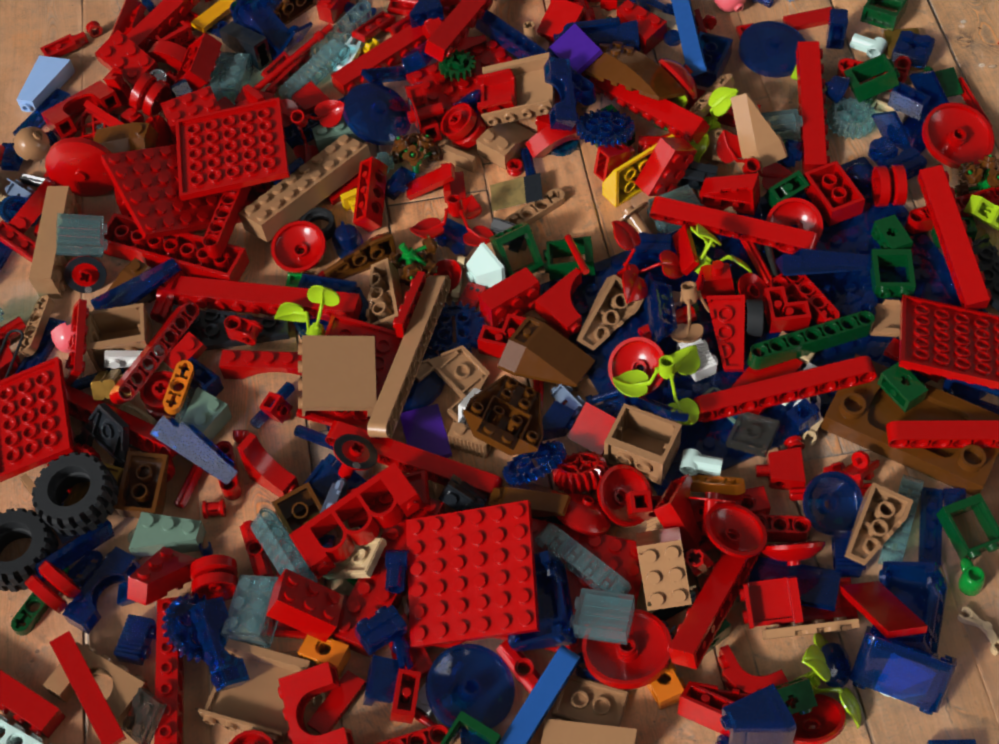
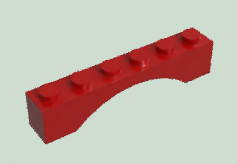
[219,350,302,379]

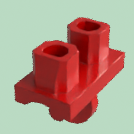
[694,8,717,42]
[842,450,880,488]

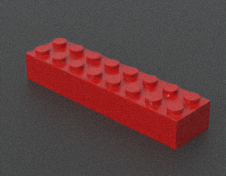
[97,213,249,281]
[331,497,446,658]

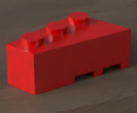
[617,0,667,55]
[699,173,760,215]
[127,547,197,605]
[677,681,762,742]

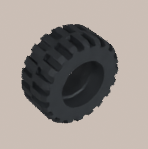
[32,452,119,536]
[0,508,59,592]

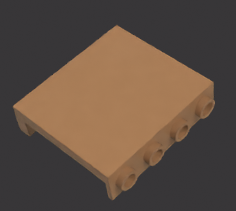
[481,52,555,126]
[298,335,377,416]
[198,639,313,743]

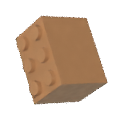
[86,303,153,371]
[604,403,682,485]
[636,527,692,611]

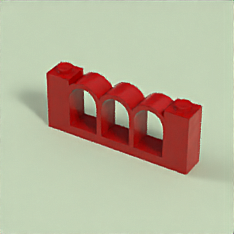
[289,462,424,579]

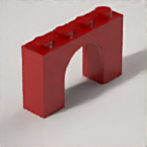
[41,81,122,139]
[278,662,354,744]

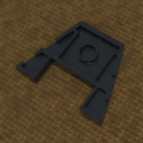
[74,403,130,468]

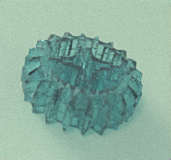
[827,96,876,140]

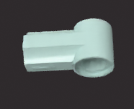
[850,33,888,59]
[679,448,723,476]

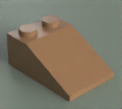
[476,122,536,170]

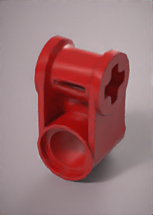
[224,315,264,346]

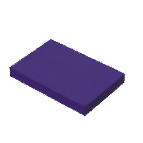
[549,23,603,77]
[400,404,452,458]

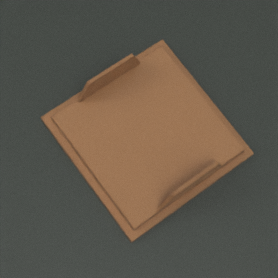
[870,299,901,337]

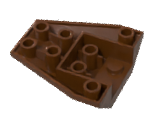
[497,316,596,387]
[463,375,543,456]

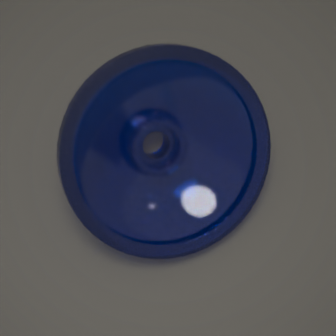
[803,471,863,536]

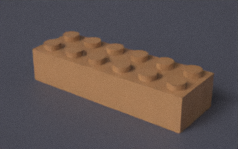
[29,186,81,299]

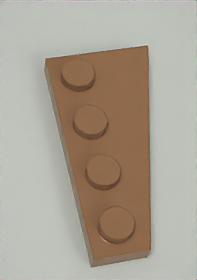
[762,617,860,640]

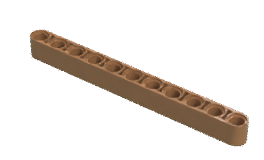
[367,275,451,438]

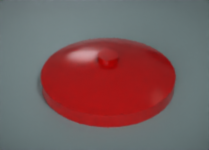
[922,102,994,169]
[45,137,114,197]
[582,608,671,689]

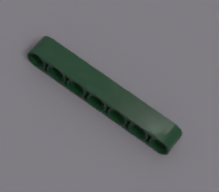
[747,311,875,370]

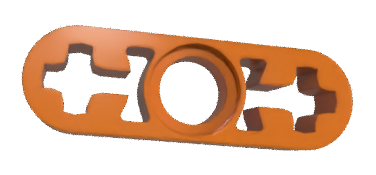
[163,360,194,415]
[690,475,746,495]

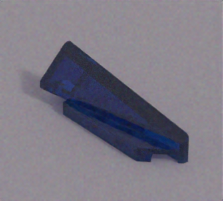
[553,17,639,47]
[776,248,871,276]
[91,258,182,310]
[642,272,678,344]
[150,415,238,484]

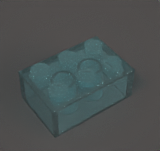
[205,52,254,105]
[220,575,279,648]

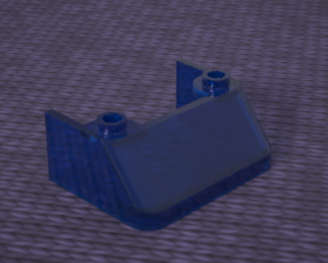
[233,0,313,60]
[872,71,949,155]

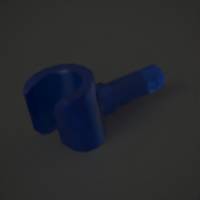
[198,541,213,556]

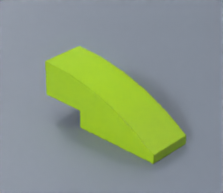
[963,195,999,231]

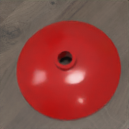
[658,58,698,101]
[766,198,823,255]
[271,221,326,273]
[608,337,665,397]
[597,464,653,527]
[556,492,611,536]
[704,503,767,558]
[761,541,825,566]
[775,694,846,744]

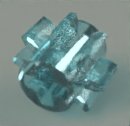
[375,152,394,173]

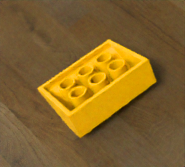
[602,134,675,208]

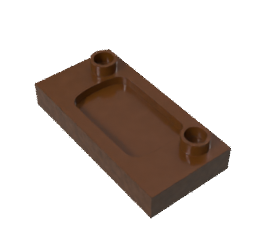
[821,354,999,496]

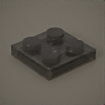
[726,412,780,458]
[121,687,167,744]

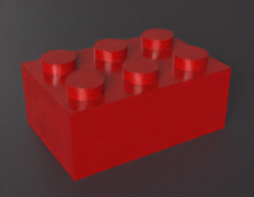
[95,30,159,89]
[173,32,222,94]
[160,86,221,141]
[635,137,697,196]
[803,160,865,226]
[478,267,540,329]
[266,569,344,642]

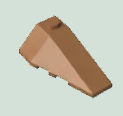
[730,92,788,168]
[576,274,644,351]
[844,482,913,566]

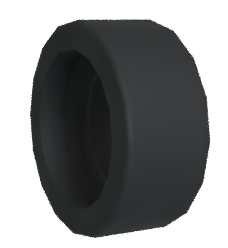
[300,207,336,241]
[745,299,764,337]

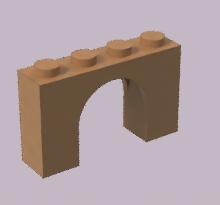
[43,642,150,729]

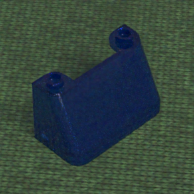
[508,550,577,651]
[868,561,947,659]
[849,626,957,715]
[715,684,797,744]

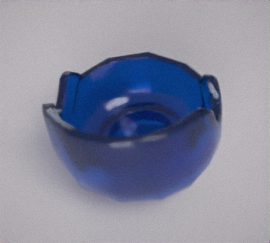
[845,163,872,191]

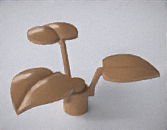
[652,281,710,343]

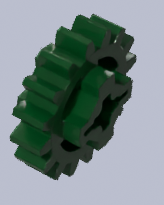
[439,49,476,81]

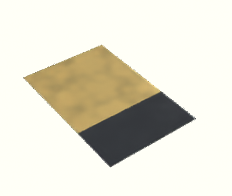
[490,173,543,211]

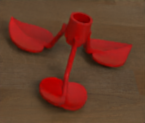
[281,99,345,166]
[716,130,792,191]
[410,194,494,246]
[611,220,684,304]

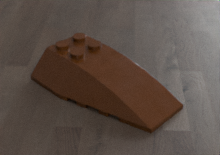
[583,41,686,100]

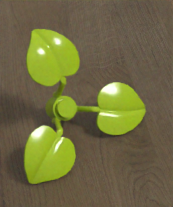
[667,87,739,163]
[690,224,753,274]
[274,285,340,336]
[612,345,700,425]
[793,633,861,729]

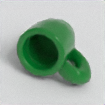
[958,557,985,596]

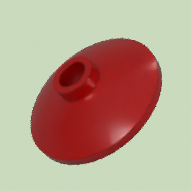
[428,259,462,292]
[738,273,768,300]

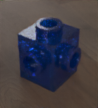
[777,139,803,167]

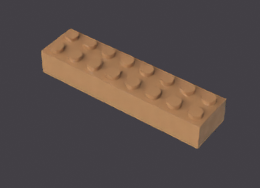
[238,134,371,242]

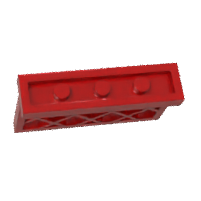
[67,100,124,139]

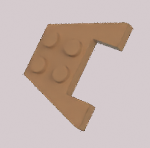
[415,345,490,422]

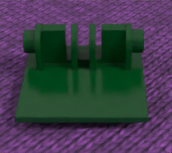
[918,66,963,102]

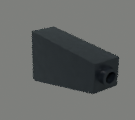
[219,21,273,71]

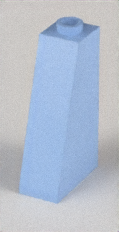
[16,55,75,113]

